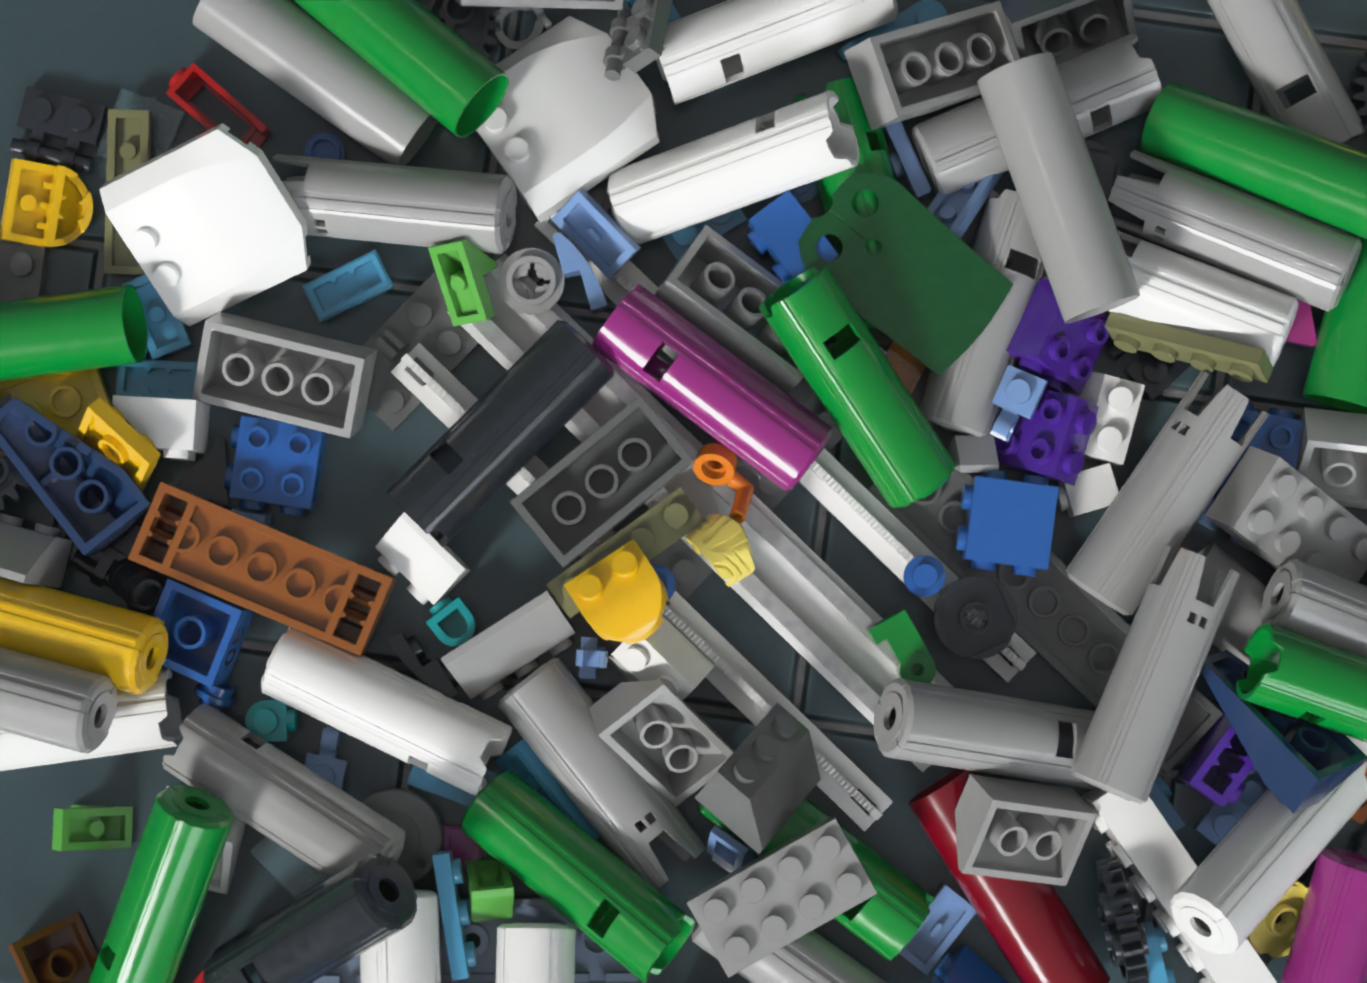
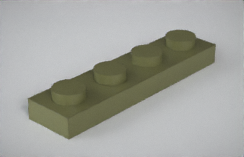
[104,109,152,275]
[1105,312,1273,383]
[546,487,705,618]

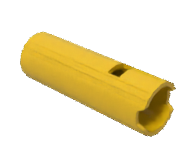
[0,577,168,695]

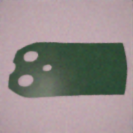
[798,173,1013,376]

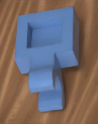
[990,365,1048,442]
[575,636,608,679]
[304,725,349,790]

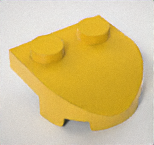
[0,158,93,248]
[564,539,668,644]

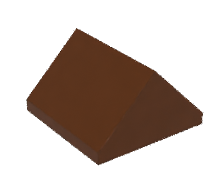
[8,912,98,983]

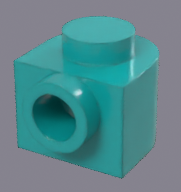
[426,595,478,647]
[245,699,298,742]

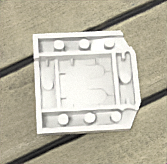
[476,16,660,223]
[99,123,311,326]

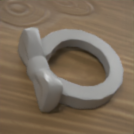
[494,7,553,51]

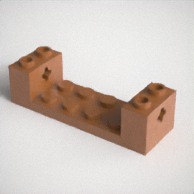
[128,482,398,656]

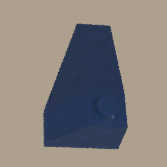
[0,397,151,555]
[1201,650,1367,814]

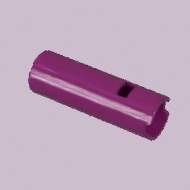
[592,284,833,491]
[1280,847,1367,983]

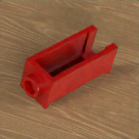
[166,63,273,148]

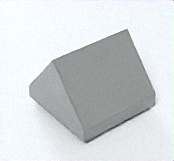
[947,435,999,473]

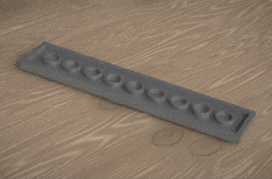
[867,469,1223,774]

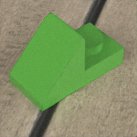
[428,239,498,326]
[52,805,133,851]
[465,858,514,922]

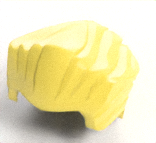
[684,514,755,587]

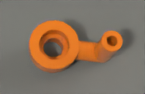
[693,443,754,523]

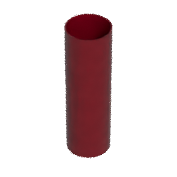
[908,769,1111,983]

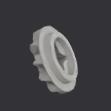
[498,248,565,315]

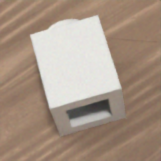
[1057,463,1119,517]

